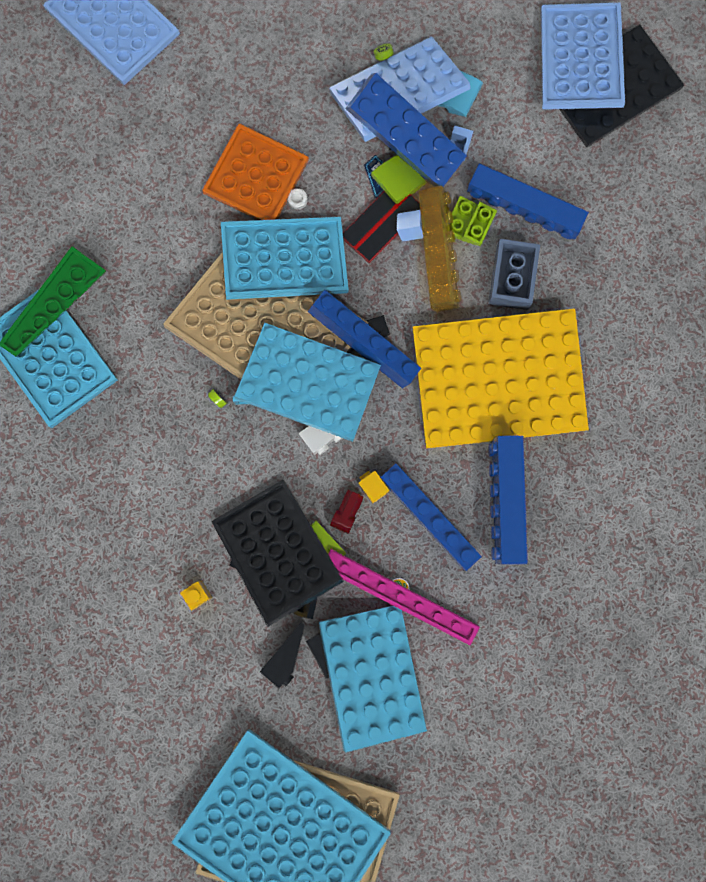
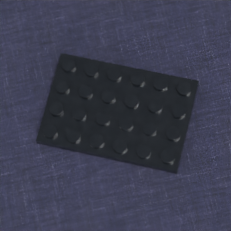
[559,24,684,148]
[211,480,344,627]

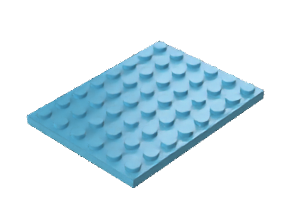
[171,729,391,882]

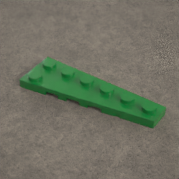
[0,246,106,357]

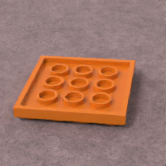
[202,124,309,220]

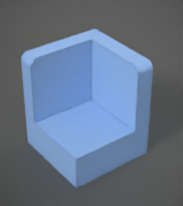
[450,125,473,161]
[397,210,425,241]

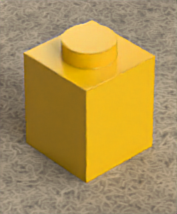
[358,471,390,504]
[180,580,213,611]

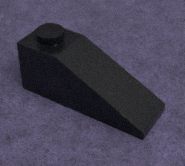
[260,621,306,688]

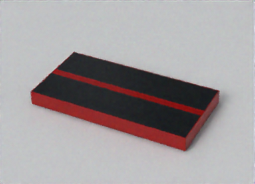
[343,191,424,264]

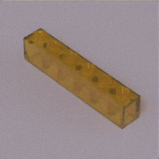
[419,185,462,312]

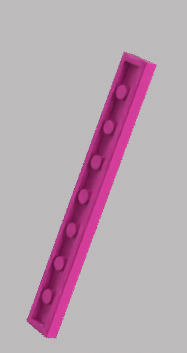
[328,549,480,646]

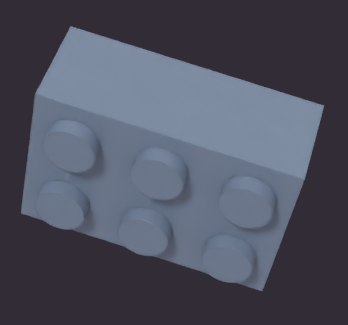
[488,239,540,310]

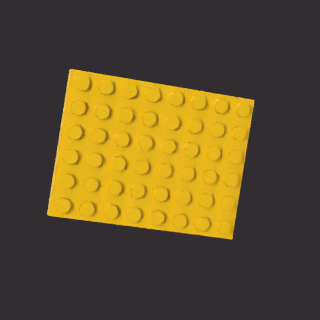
[412,308,589,449]

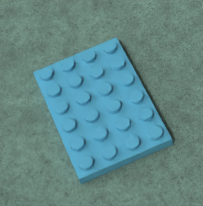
[221,217,349,300]
[0,291,118,428]
[235,323,381,442]
[319,605,427,753]

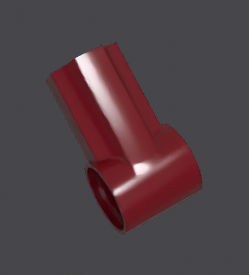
[330,490,364,534]

